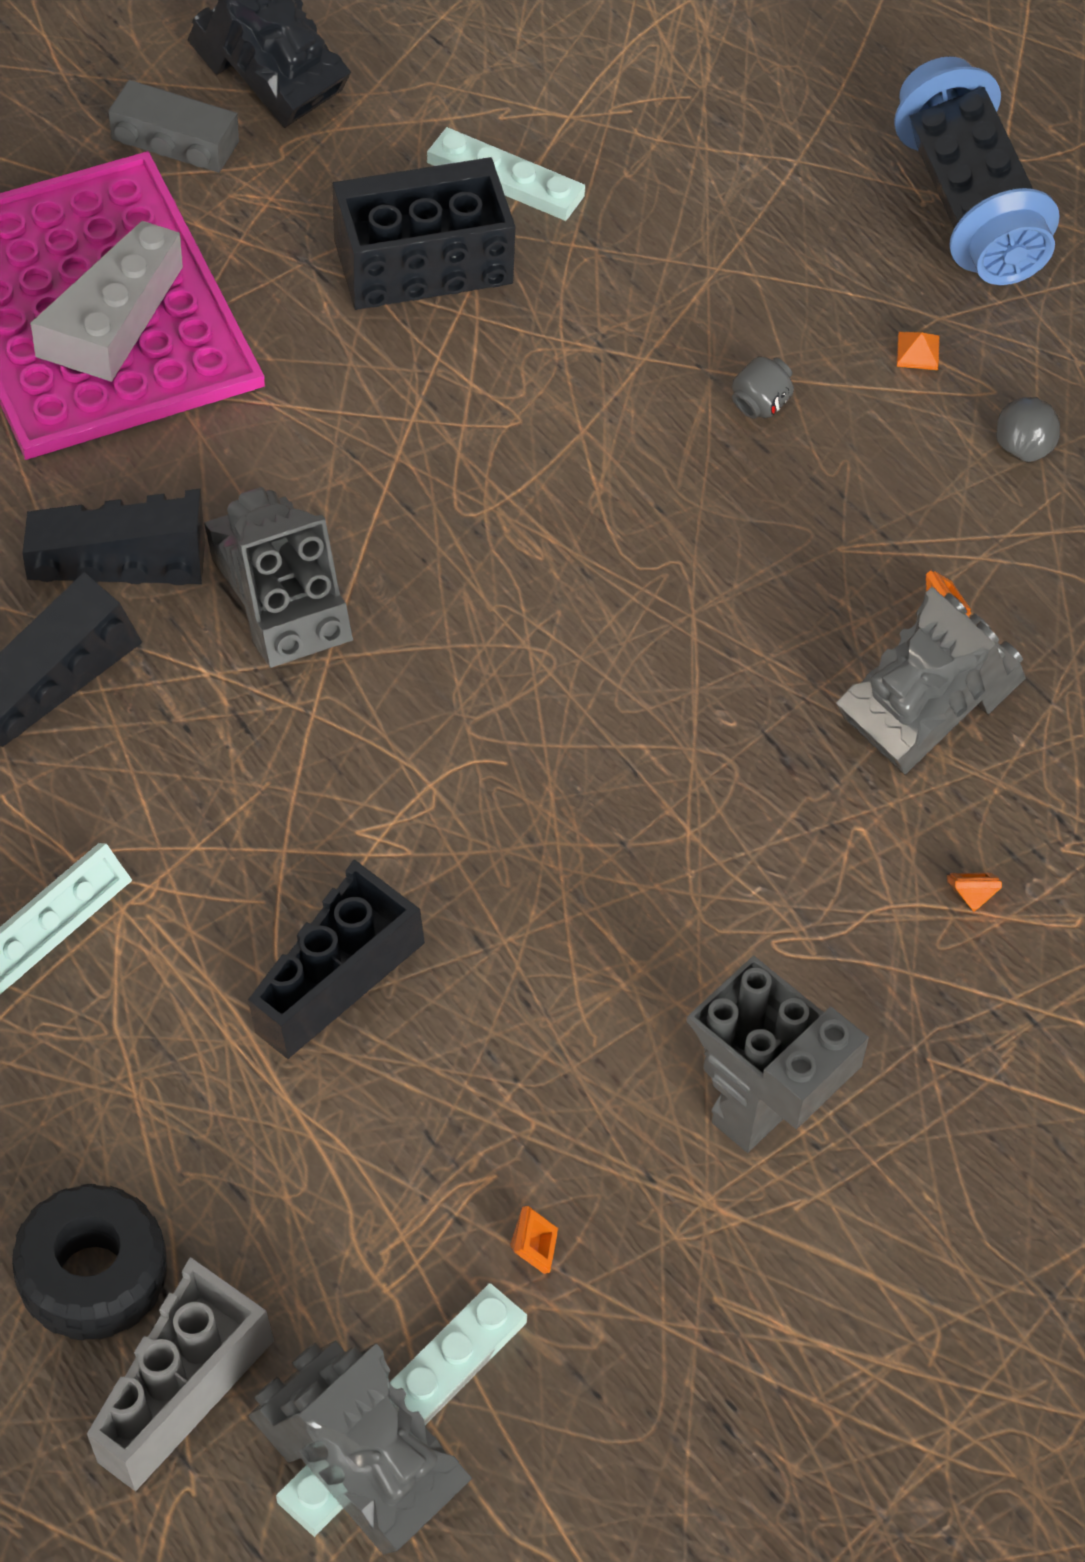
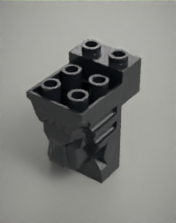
[187,0,351,128]

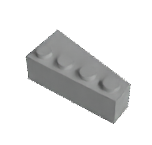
[31,221,183,382]
[87,1257,274,1492]

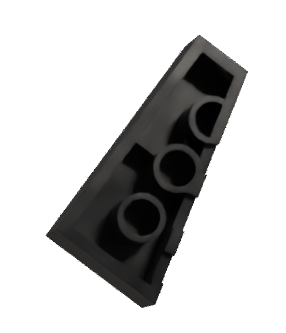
[0,572,142,747]
[248,859,425,1059]

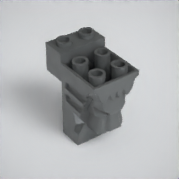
[204,487,353,668]
[836,587,1026,775]
[686,955,869,1153]
[248,1340,472,1555]

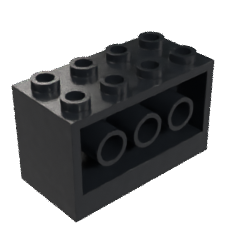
[332,157,516,310]

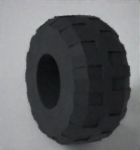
[12,1184,167,1340]

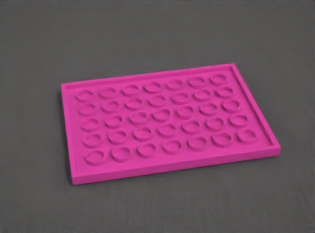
[0,151,265,460]

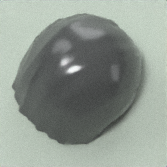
[996,397,1060,462]

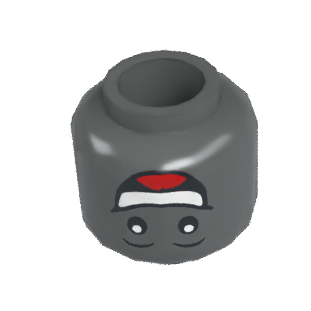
[732,356,794,419]

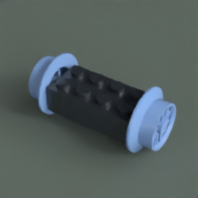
[894,57,1059,285]

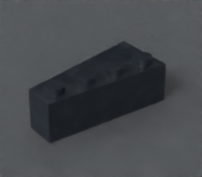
[22,488,205,585]

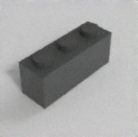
[109,80,239,173]

